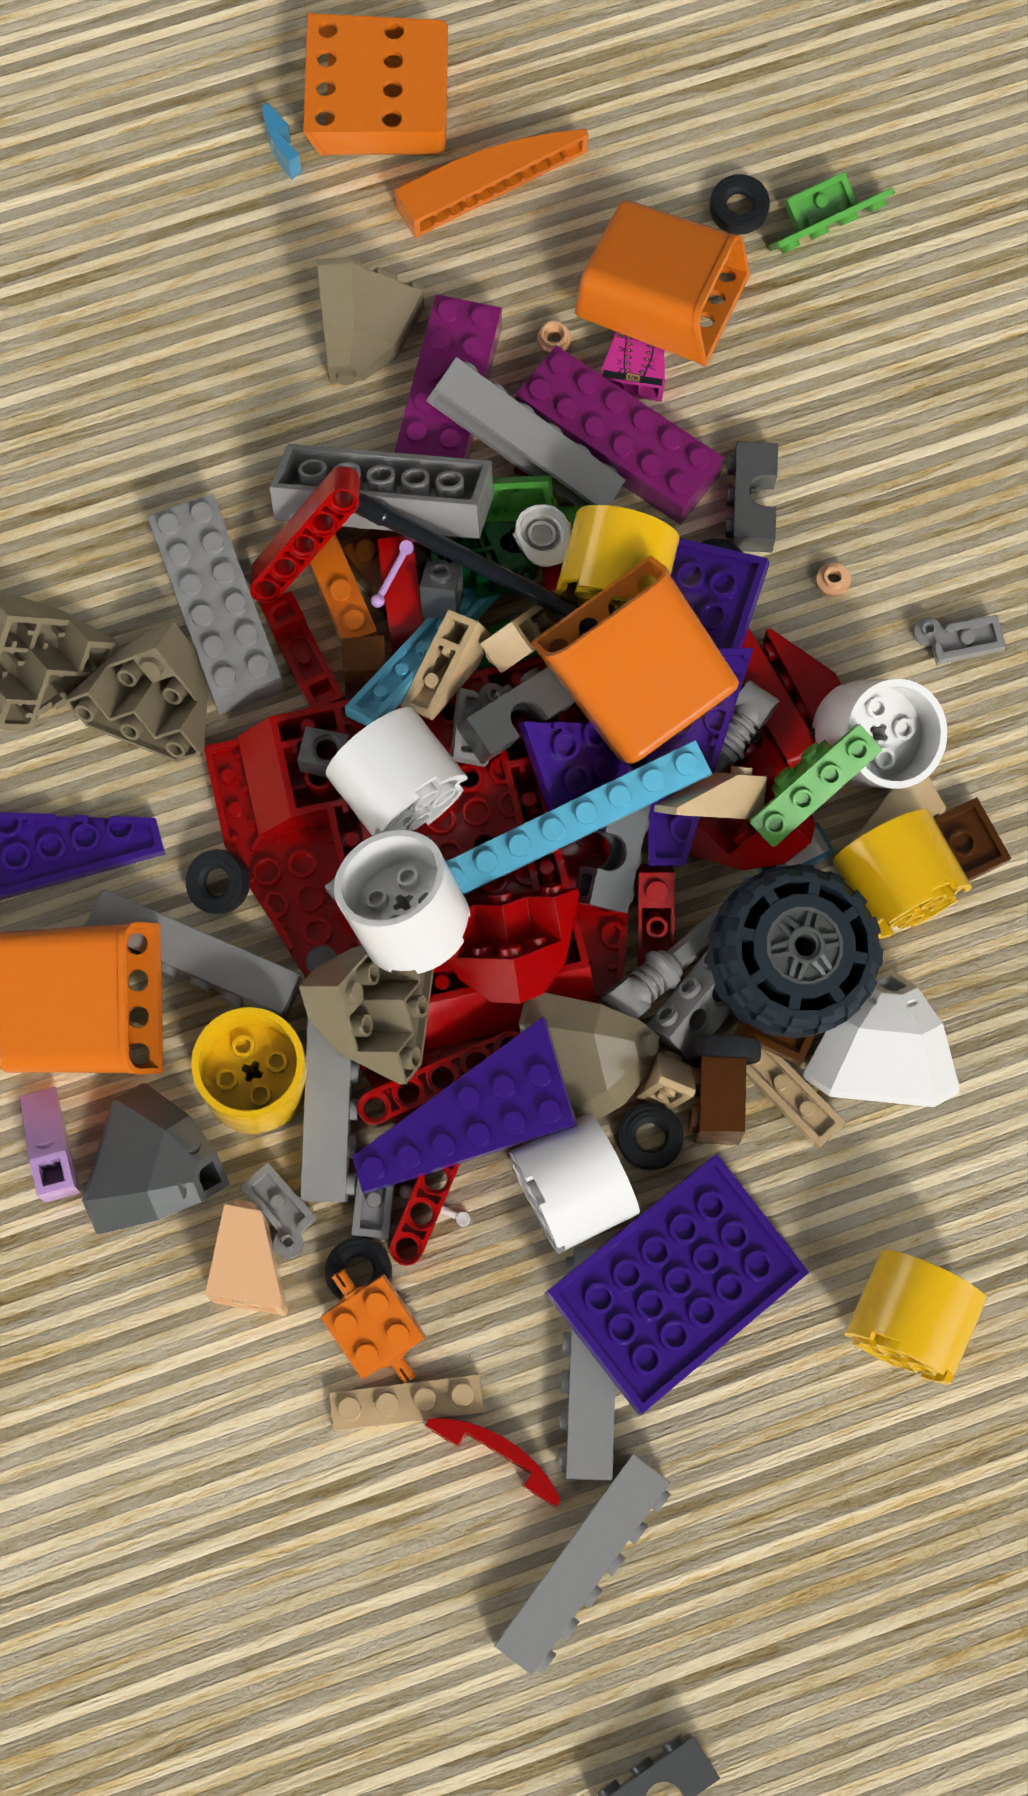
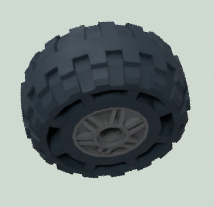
[707,864,883,1038]

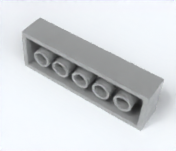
[270,444,494,539]
[147,494,285,715]

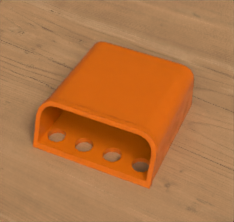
[303,12,448,156]
[575,200,750,367]
[530,555,739,764]
[0,922,163,1074]

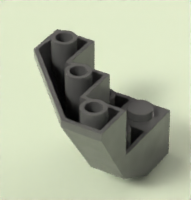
[82,1083,230,1234]

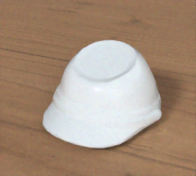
[513,504,571,567]

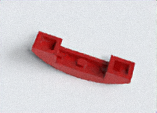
[378,535,424,655]
[260,591,346,708]
[425,1418,561,1508]

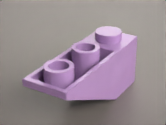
[20,1087,81,1203]

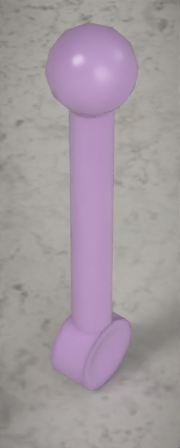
[371,540,414,608]

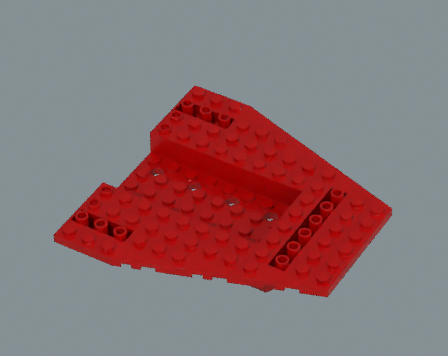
[204,657,629,1125]

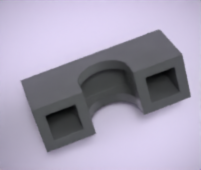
[725,441,778,553]
[457,667,575,764]
[575,806,651,913]
[597,1734,720,1796]

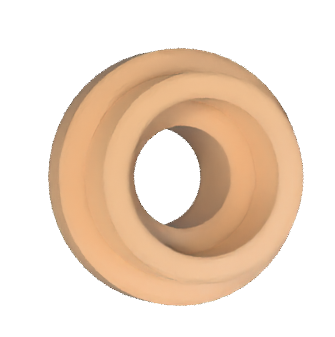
[537,321,571,354]
[816,563,851,597]

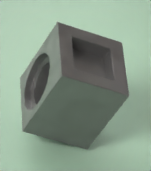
[420,561,464,619]
[297,726,349,777]

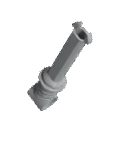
[642,680,780,847]
[600,877,751,1019]

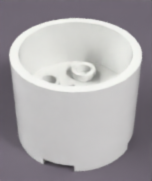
[812,679,947,789]
[326,707,468,836]
[334,830,470,974]
[509,1112,640,1254]

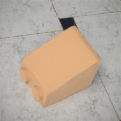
[205,1200,288,1316]

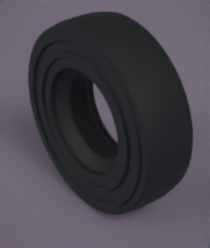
[709,174,770,235]
[186,849,250,914]
[694,1035,761,1065]
[617,1103,684,1170]
[325,1237,392,1300]

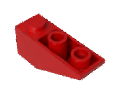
[761,628,842,732]
[636,864,675,967]

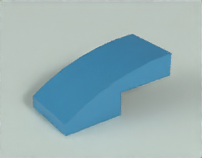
[262,103,302,180]

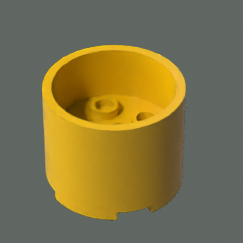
[555,505,680,614]
[833,809,972,939]
[191,1007,307,1134]
[844,1250,987,1385]

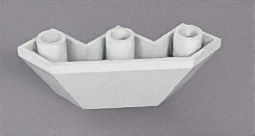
[803,969,960,1107]

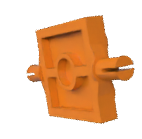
[320,1268,426,1384]

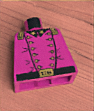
[600,332,665,402]

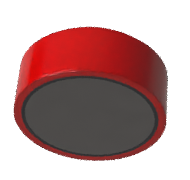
[304,943,339,974]

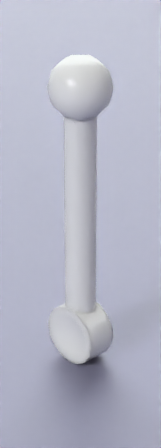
[399,1184,470,1227]

